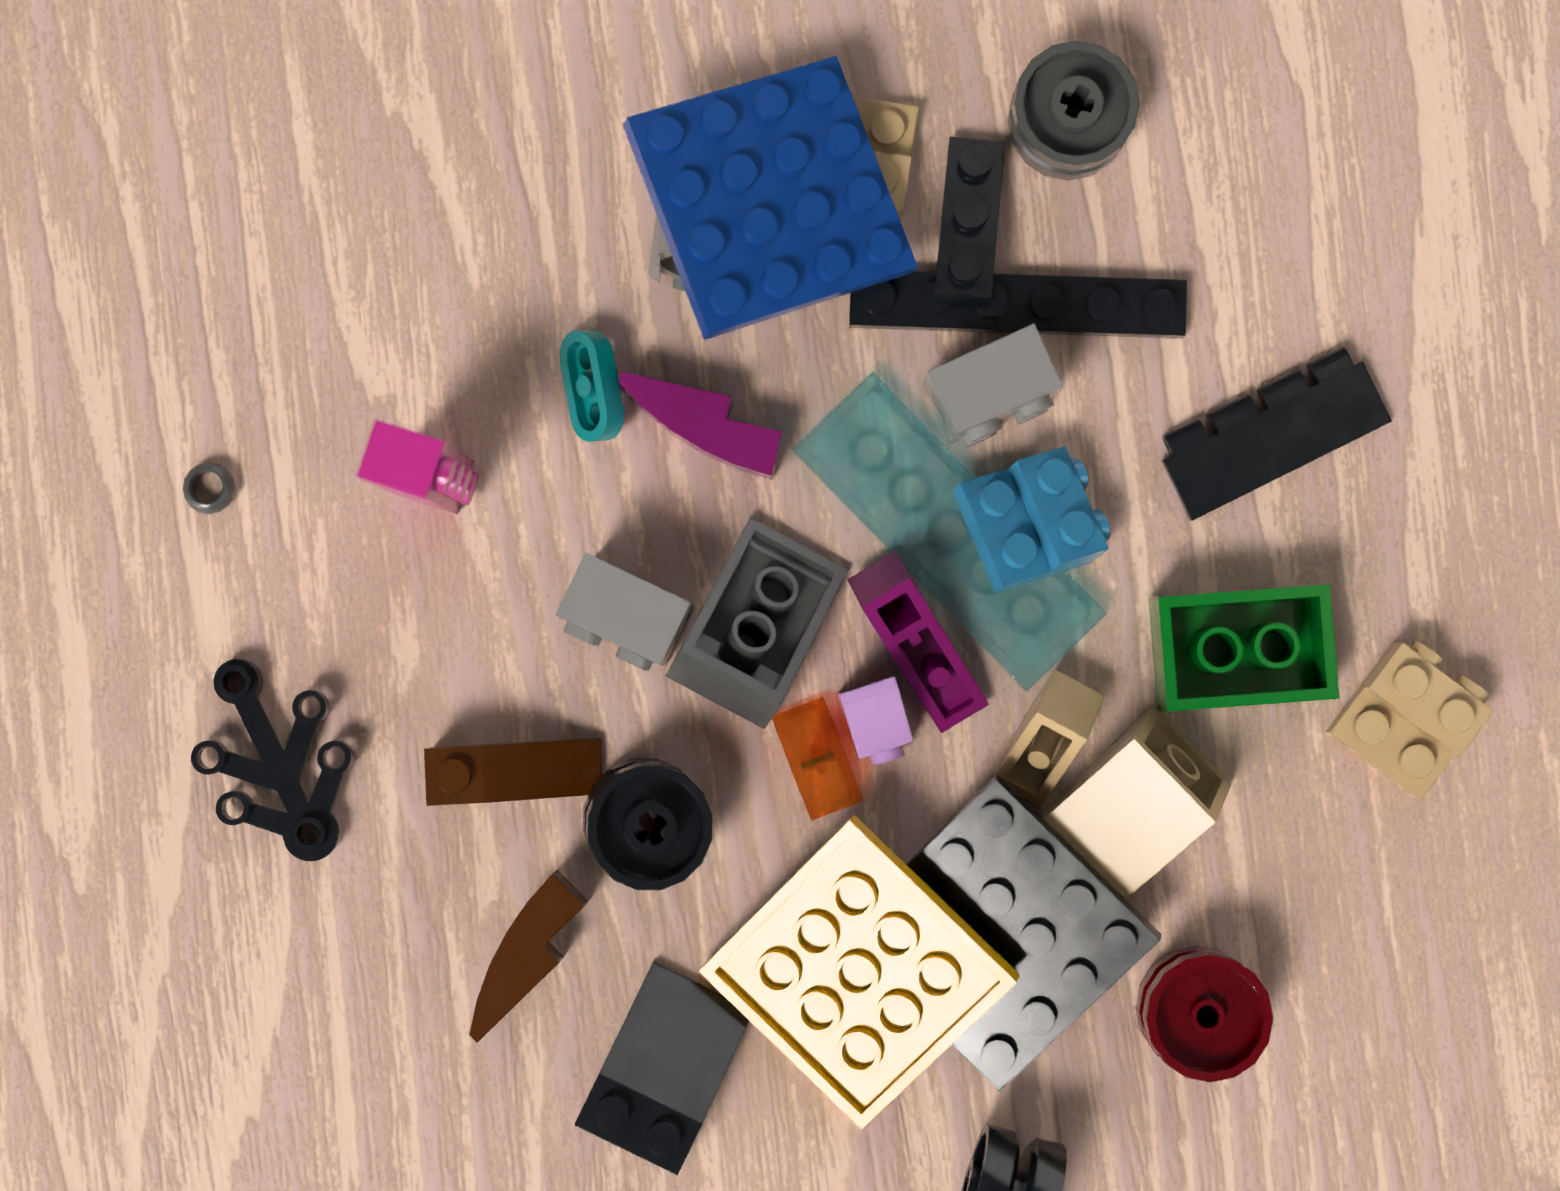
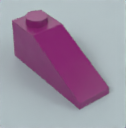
[847,551,989,733]

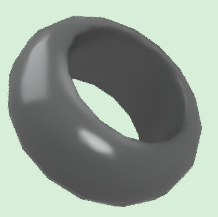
[182,462,235,514]

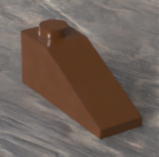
[424,738,602,806]

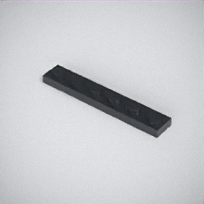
[849,271,1187,339]

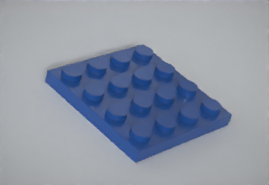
[623,56,918,340]

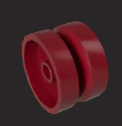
[1135,946,1274,1082]

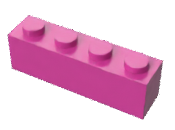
[357,419,479,514]

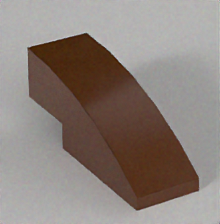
[469,869,589,1043]

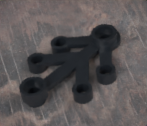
[191,659,354,861]

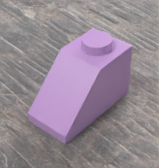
[837,676,914,766]

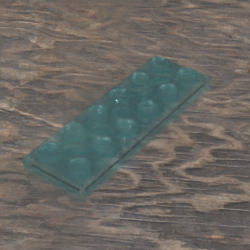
[792,372,1108,692]

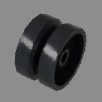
[583,758,712,890]
[961,1124,1067,1191]

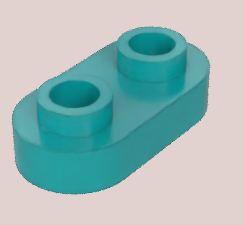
[560,330,625,442]

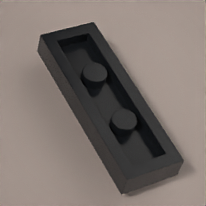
[933,137,1005,306]

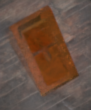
[772,696,864,821]

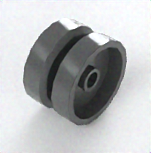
[1007,40,1140,181]

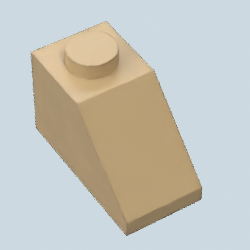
[992,669,1105,807]

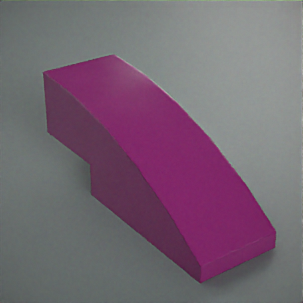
[619,371,782,480]

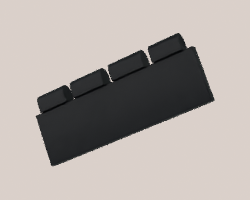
[1161,346,1392,521]

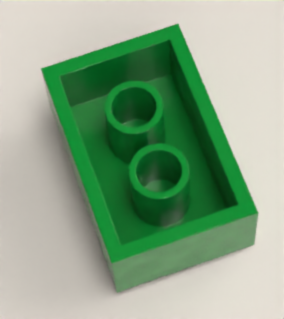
[1148,584,1340,712]

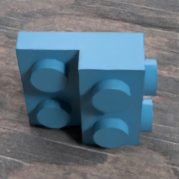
[952,446,1110,593]

